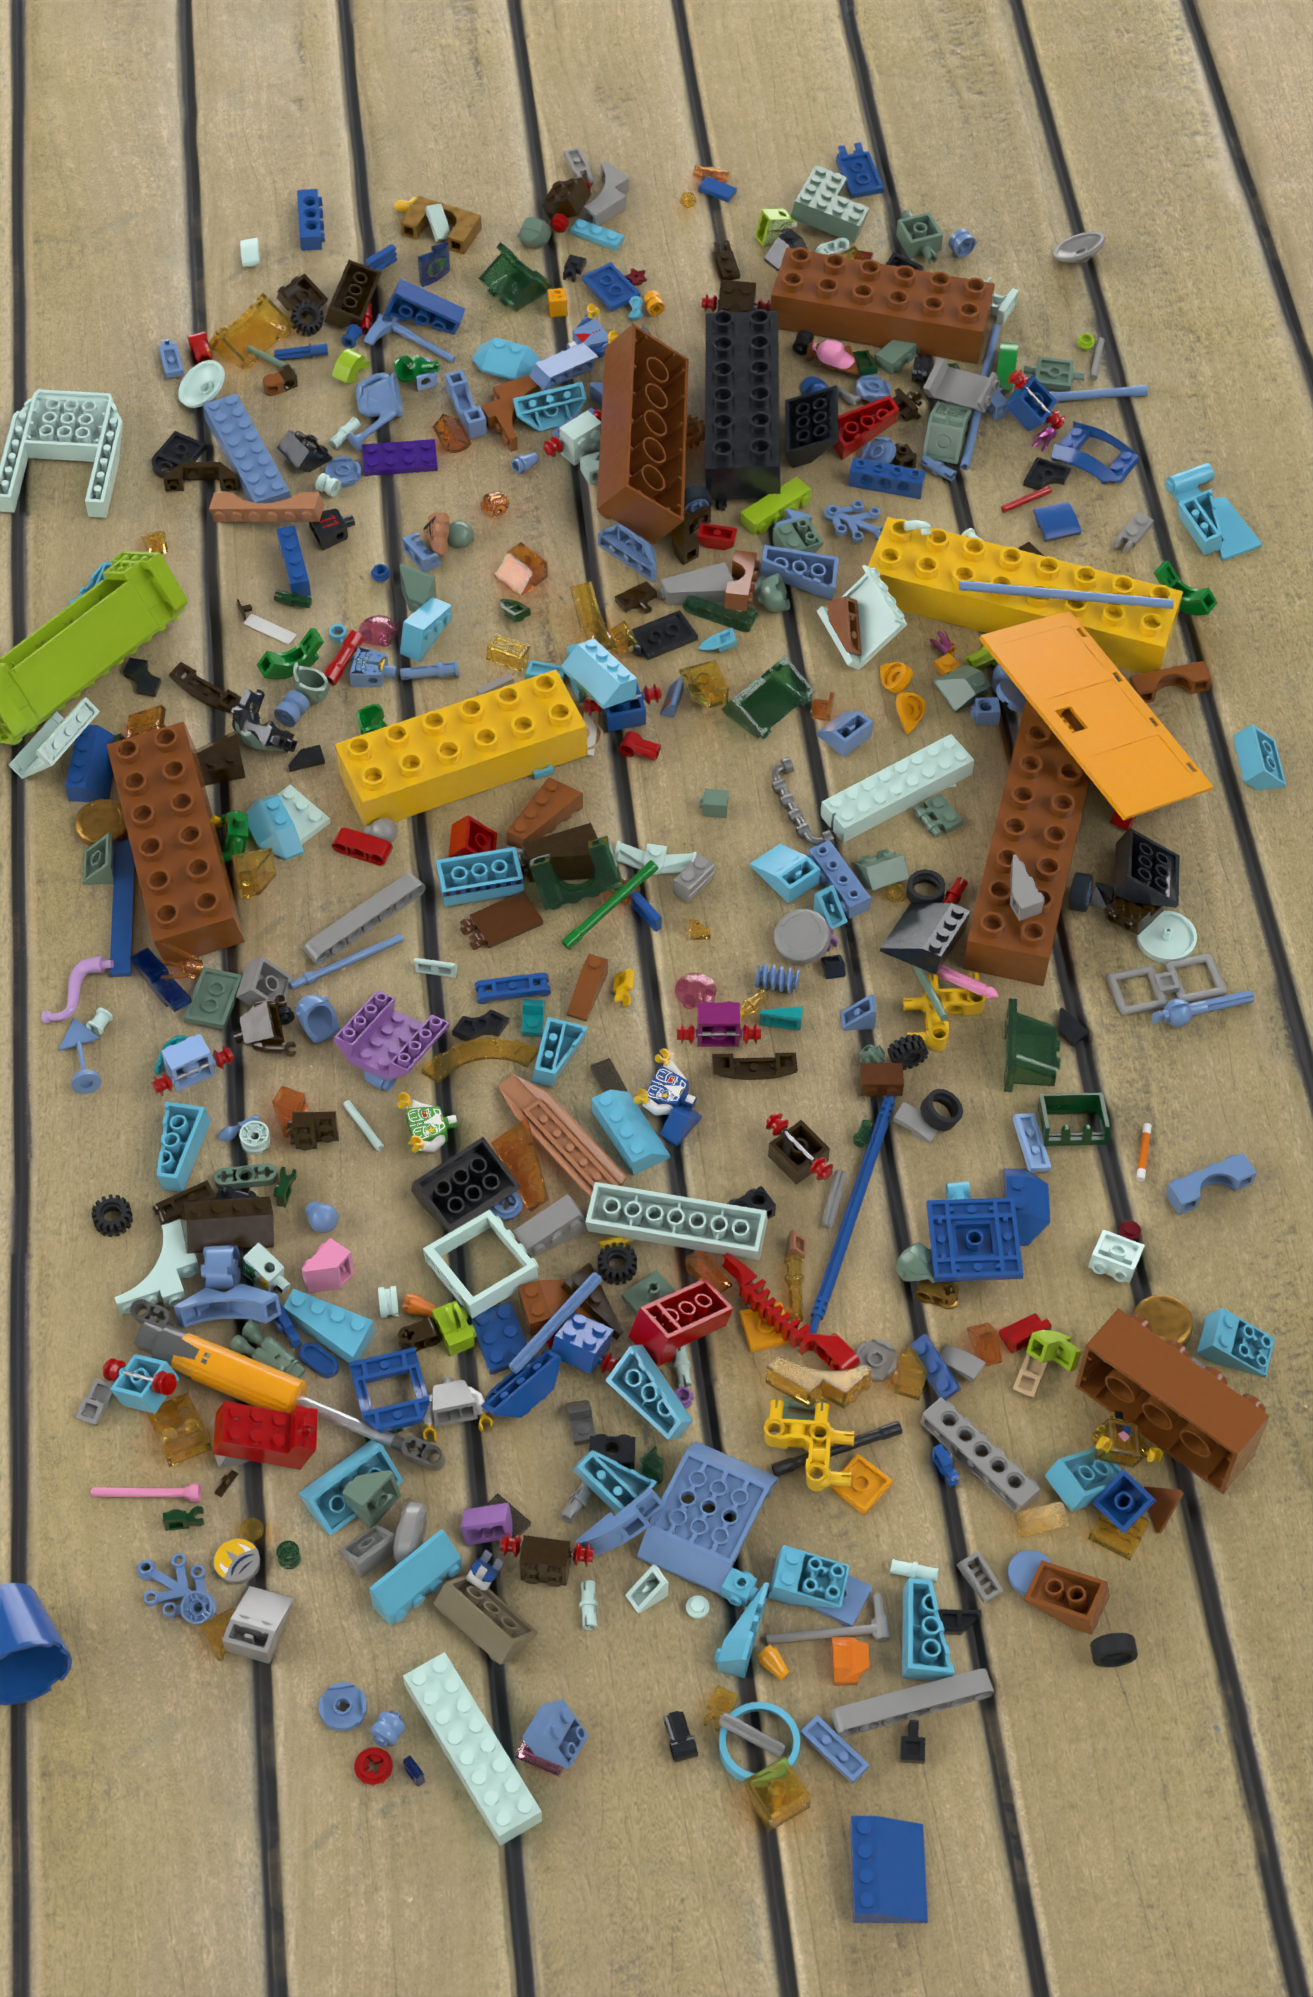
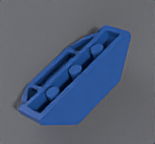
[1003,1168,1050,1246]
[481,1349,561,1418]

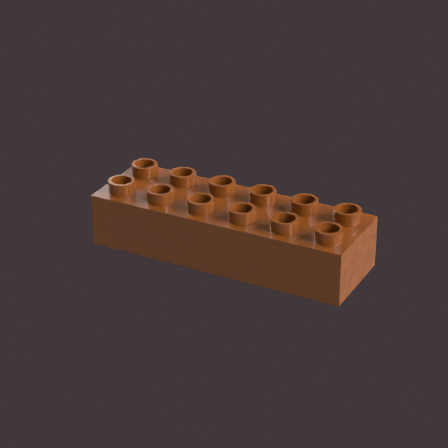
[770,247,995,364]
[597,324,689,544]
[107,721,245,966]

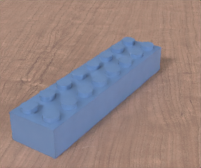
[203,393,291,503]

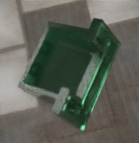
[478,242,554,312]
[1004,999,1061,1093]

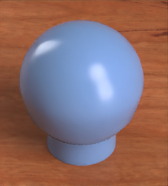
[305,1201,338,1233]

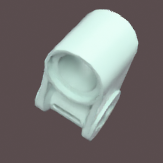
[815,238,850,258]

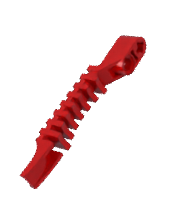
[722,1253,860,1377]

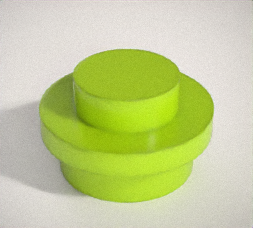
[1077,333,1095,350]

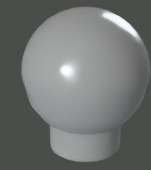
[364,817,398,843]

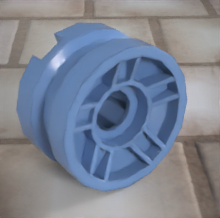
[948,229,976,257]
[180,1590,217,1625]

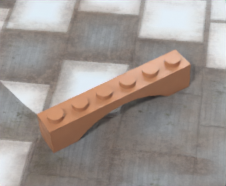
[209,492,324,522]

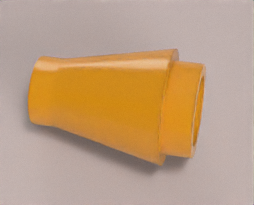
[756,1644,790,1681]

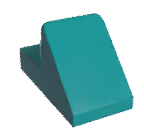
[521,999,545,1037]

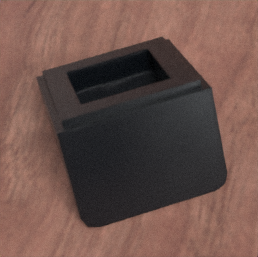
[821,955,846,979]

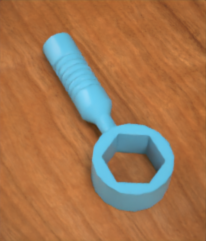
[329,624,355,662]

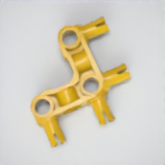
[903,972,986,1051]
[764,1400,855,1492]

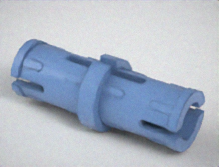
[920,455,957,482]

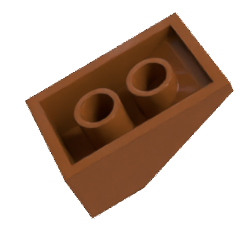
[518,1279,594,1336]
[1024,1560,1110,1635]

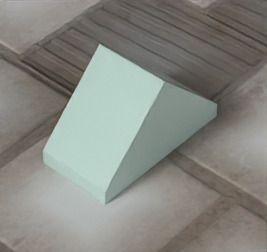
[625,1564,669,1613]

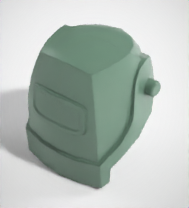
[517,217,552,248]
[293,662,329,705]
[896,1242,935,1283]

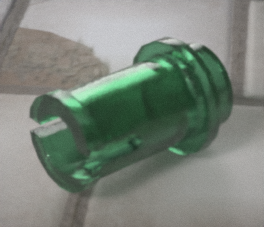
[853,1120,874,1147]

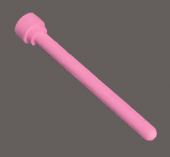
[90,1484,201,1502]

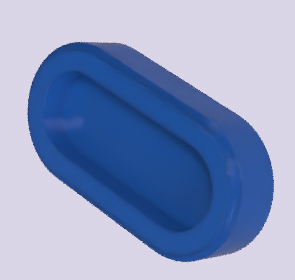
[299,1342,339,1378]

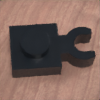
[563,254,586,282]

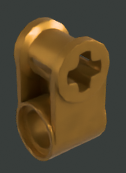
[915,1279,959,1309]

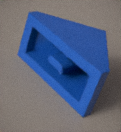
[660,1105,702,1147]

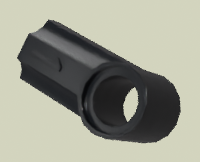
[664,1711,698,1763]

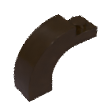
[672,505,711,565]

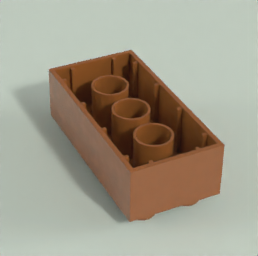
[1075,1308,1270,1494]

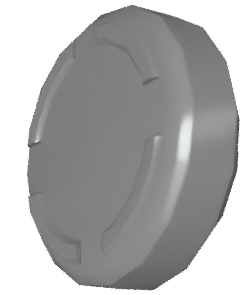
[774,909,831,964]
[393,1501,428,1565]

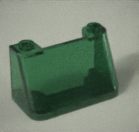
[721,656,814,739]

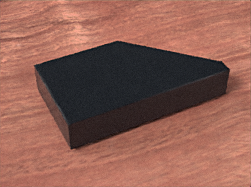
[1059,1007,1089,1047]
[938,1609,981,1635]

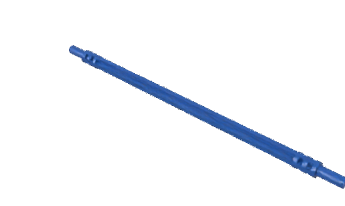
[809,1096,895,1334]

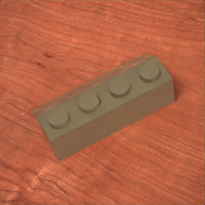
[433,1574,538,1665]

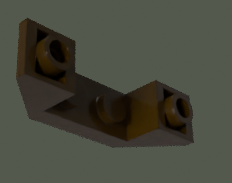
[163,462,240,491]

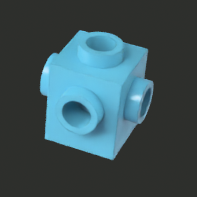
[721,1568,759,1608]

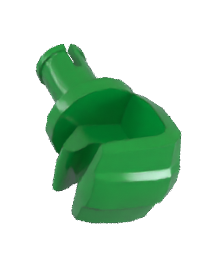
[394,354,440,383]
[356,704,387,735]

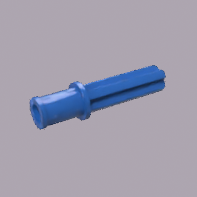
[274,343,328,360]

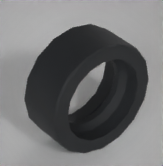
[906,869,946,903]
[920,1089,963,1131]
[1090,1633,1138,1668]

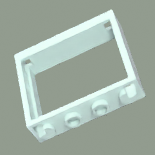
[423,1210,539,1318]

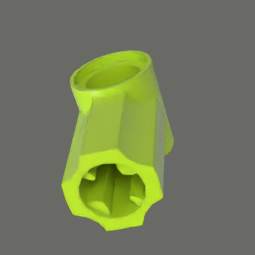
[965,646,998,670]

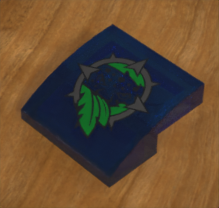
[418,242,450,287]

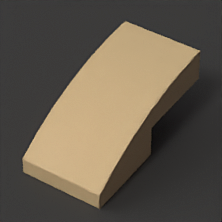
[1012,1353,1048,1398]

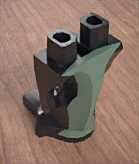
[231,689,298,753]

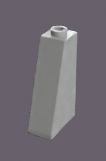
[658,562,734,605]

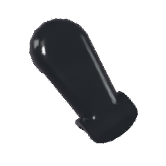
[216,1186,259,1200]

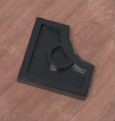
[1023,457,1071,490]

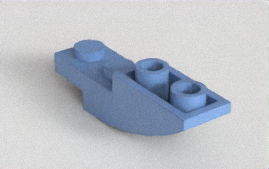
[575,1487,665,1556]

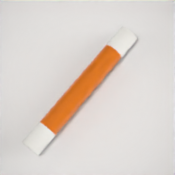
[1136,1123,1152,1182]

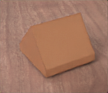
[786,1230,807,1259]

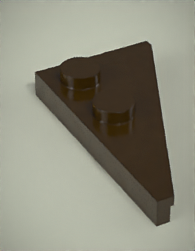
[561,1263,623,1340]

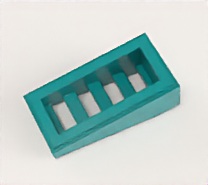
[759,1006,803,1030]

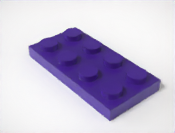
[362,439,438,476]

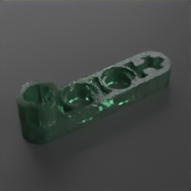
[683,596,758,633]

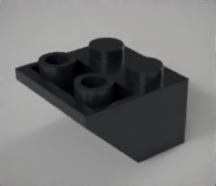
[277,430,333,472]

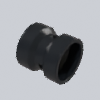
[792,330,814,355]

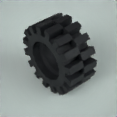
[290,301,324,336]
[887,1034,929,1070]
[91,1194,133,1237]
[598,1242,637,1285]

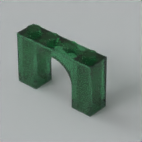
[530,836,623,910]

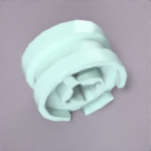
[239,1121,271,1155]
[378,1286,399,1318]

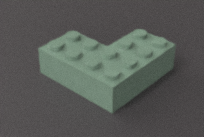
[791,165,869,243]

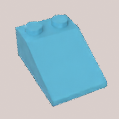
[1045,1447,1122,1512]

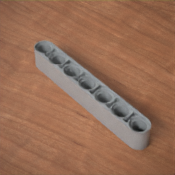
[303,872,426,965]
[830,1669,994,1737]

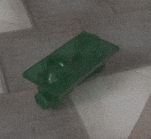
[640,1446,664,1485]

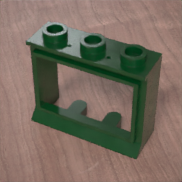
[1038,1093,1110,1146]

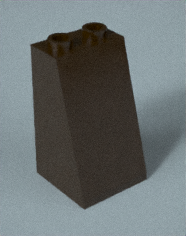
[520,823,605,882]

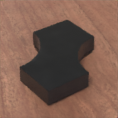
[123,657,161,697]
[452,1009,509,1043]

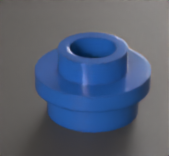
[371,564,390,582]

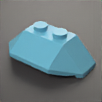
[472,337,542,380]
[512,382,587,432]
[246,794,304,860]

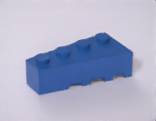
[384,278,465,334]

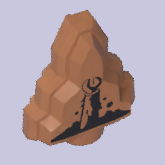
[423,513,450,558]

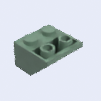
[773,517,823,553]
[853,849,909,890]

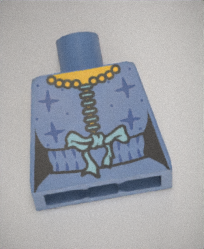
[349,646,397,687]

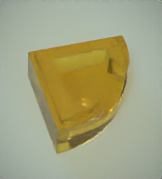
[689,919,711,940]

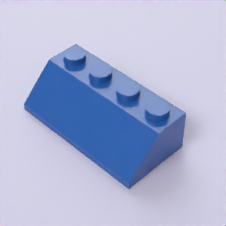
[65,725,114,802]

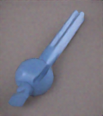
[1152,990,1254,1027]

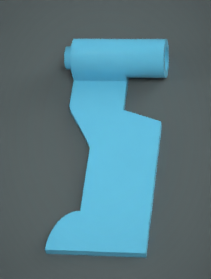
[1165,463,1262,561]

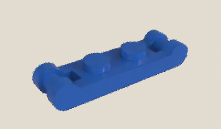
[474,973,551,1004]

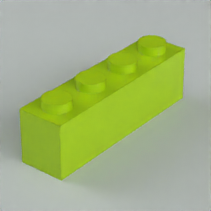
[740,476,811,535]

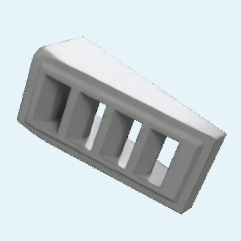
[957,1551,1004,1603]

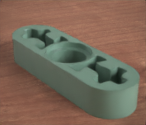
[214,1164,278,1189]

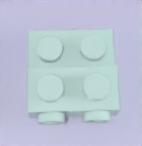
[1088,1230,1145,1283]

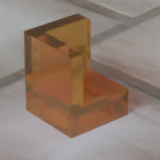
[811,692,834,721]

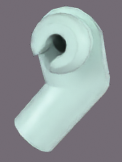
[904,520,931,535]

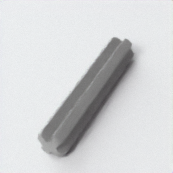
[821,1170,846,1228]
[718,1713,785,1757]

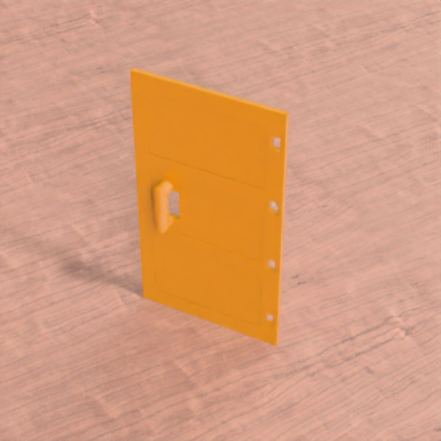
[978,611,1214,820]

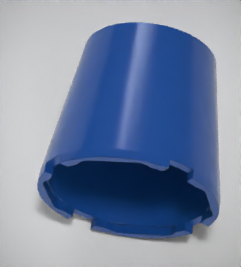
[0,1583,72,1705]

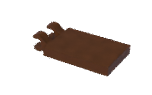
[460,891,543,950]

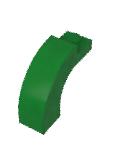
[997,341,1019,391]
[1154,561,1218,615]
[256,628,324,680]

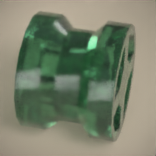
[276,1541,301,1570]

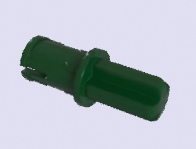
[274,590,312,608]

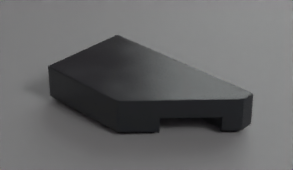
[288,745,325,772]

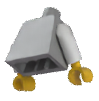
[423,1377,493,1442]

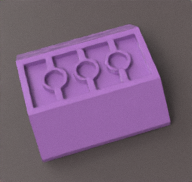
[334,990,450,1081]

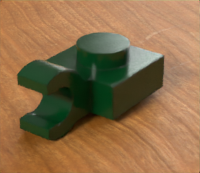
[273,1167,297,1208]
[163,1506,204,1531]

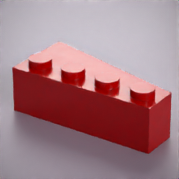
[833,395,899,460]

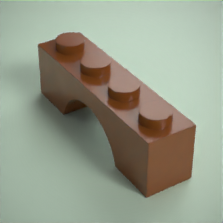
[724,550,760,611]
[1129,661,1212,703]

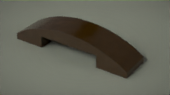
[169,662,242,713]
[712,1052,798,1080]

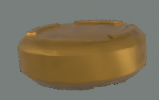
[74,799,128,846]
[1134,1294,1194,1346]

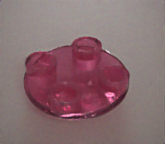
[359,615,397,647]
[675,973,716,1009]

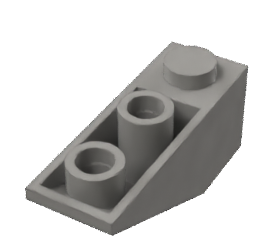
[1010,854,1045,921]

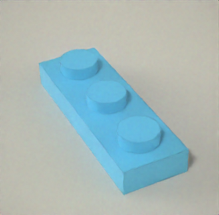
[570,218,624,251]

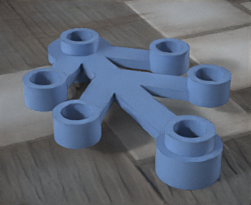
[824,500,884,544]
[137,1553,206,1618]

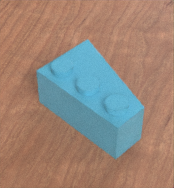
[572,1450,657,1514]

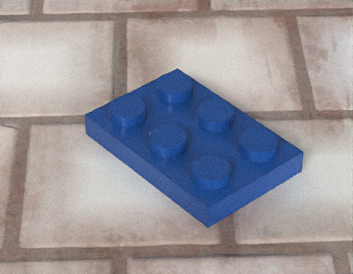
[582,263,641,312]
[469,1302,527,1375]

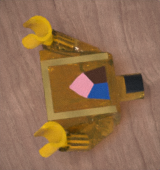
[1090,1411,1163,1467]

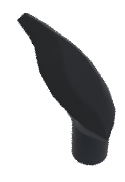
[625,629,642,657]

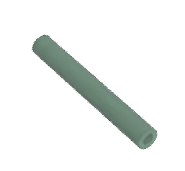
[246,345,295,372]

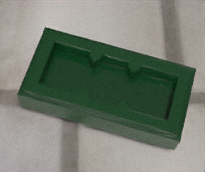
[853,350,878,376]

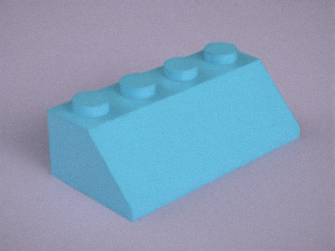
[561,639,637,709]
[591,1089,670,1175]
[298,1439,403,1536]
[369,1529,462,1626]

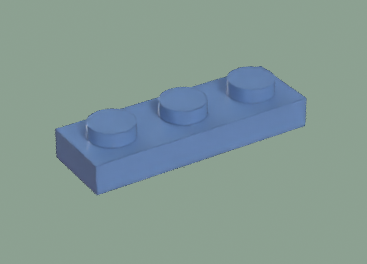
[800,1715,870,1785]

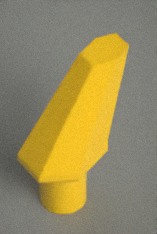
[598,1236,634,1248]

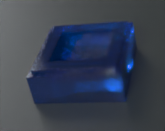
[403,1755,425,1787]

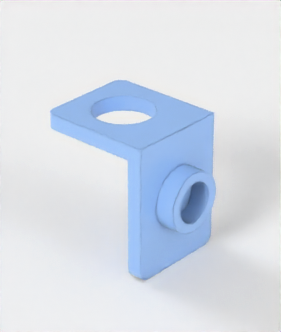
[416,357,438,391]

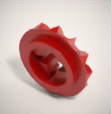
[354,1747,393,1787]

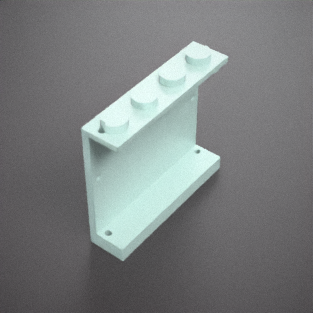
[9,697,100,779]

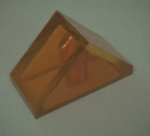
[967,1322,1002,1367]

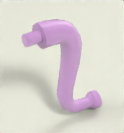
[41,956,114,1024]

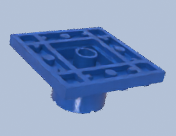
[926,1197,1024,1282]

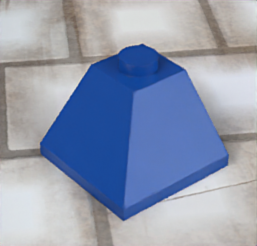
[1092,1469,1157,1534]

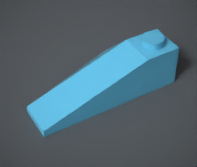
[714,1582,770,1678]

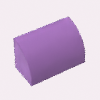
[461,1503,512,1545]

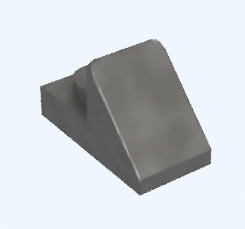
[566,1400,595,1446]

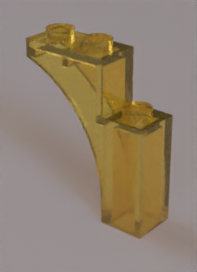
[570,582,616,653]
[765,1355,872,1409]

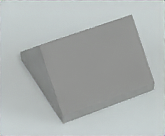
[339,1524,395,1578]

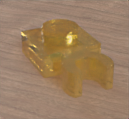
[704,1685,739,1732]

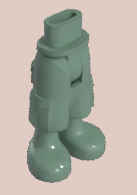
[228,1320,306,1379]

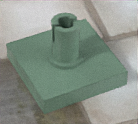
[622,1270,676,1314]

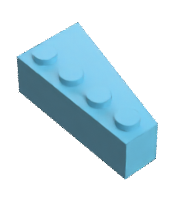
[157,1101,211,1192]
[283,1289,375,1366]
[902,1578,955,1681]

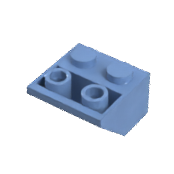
[816,710,873,757]
[522,1699,589,1769]

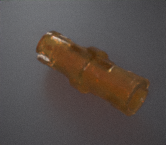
[693,165,729,182]

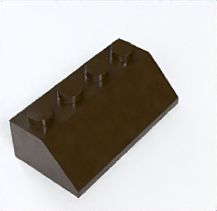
[325,260,382,328]
[180,1196,274,1254]

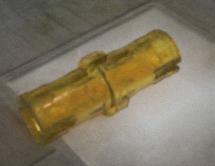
[740,989,769,1022]

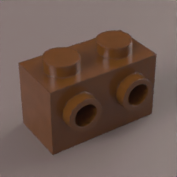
[859,1063,904,1097]

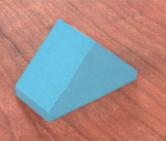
[813,885,848,929]

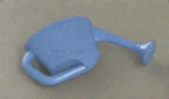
[348,372,403,451]

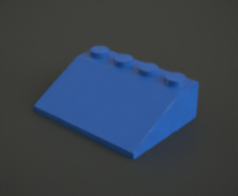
[850,1816,928,1923]

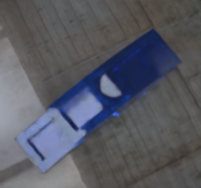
[130,947,192,1012]

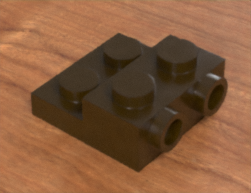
[277,273,328,320]
[1105,896,1164,935]
[288,1111,339,1151]

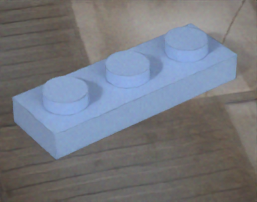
[1012,1113,1051,1173]

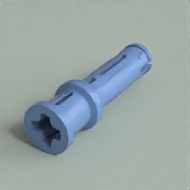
[400,660,459,681]

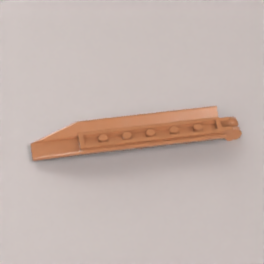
[497,1074,627,1198]

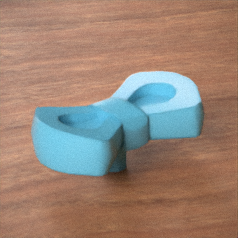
[628,296,643,321]

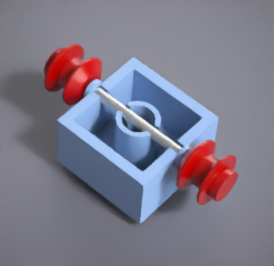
[151,1034,234,1096]

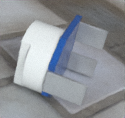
[466,1550,504,1590]

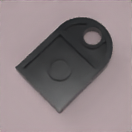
[152,431,207,478]

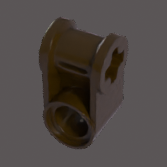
[398,1317,443,1352]

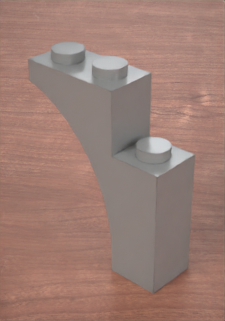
[584,161,629,226]

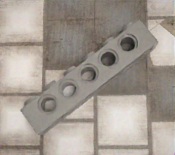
[920,1397,1040,1516]

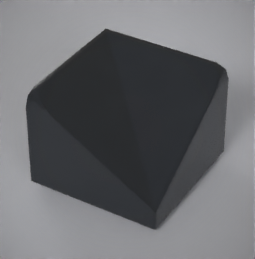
[1090,882,1114,909]

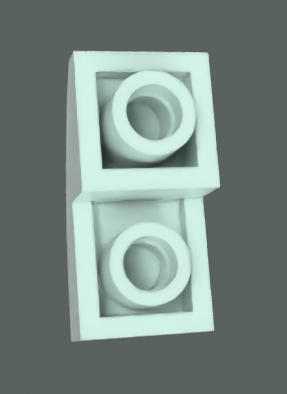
[240,237,261,267]

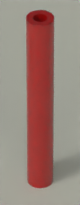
[1001,486,1052,513]

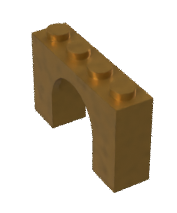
[400,196,482,255]

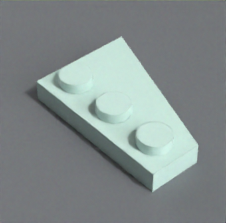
[277,785,331,844]

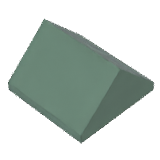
[83,833,115,885]

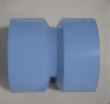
[274,690,310,727]

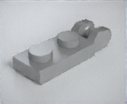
[564,147,594,184]
[1113,512,1154,554]

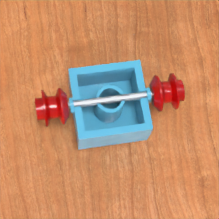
[103,1354,179,1414]

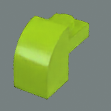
[332,349,370,383]
[1026,1330,1082,1371]

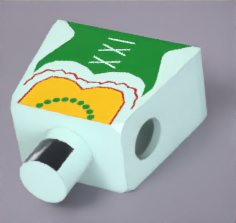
[242,1242,291,1294]

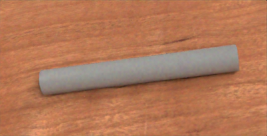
[1090,337,1105,380]

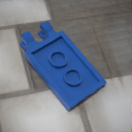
[836,142,884,199]

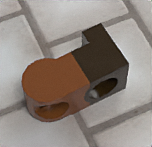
[263,364,298,396]

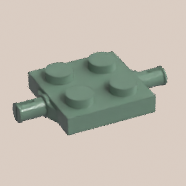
[1023,356,1085,391]

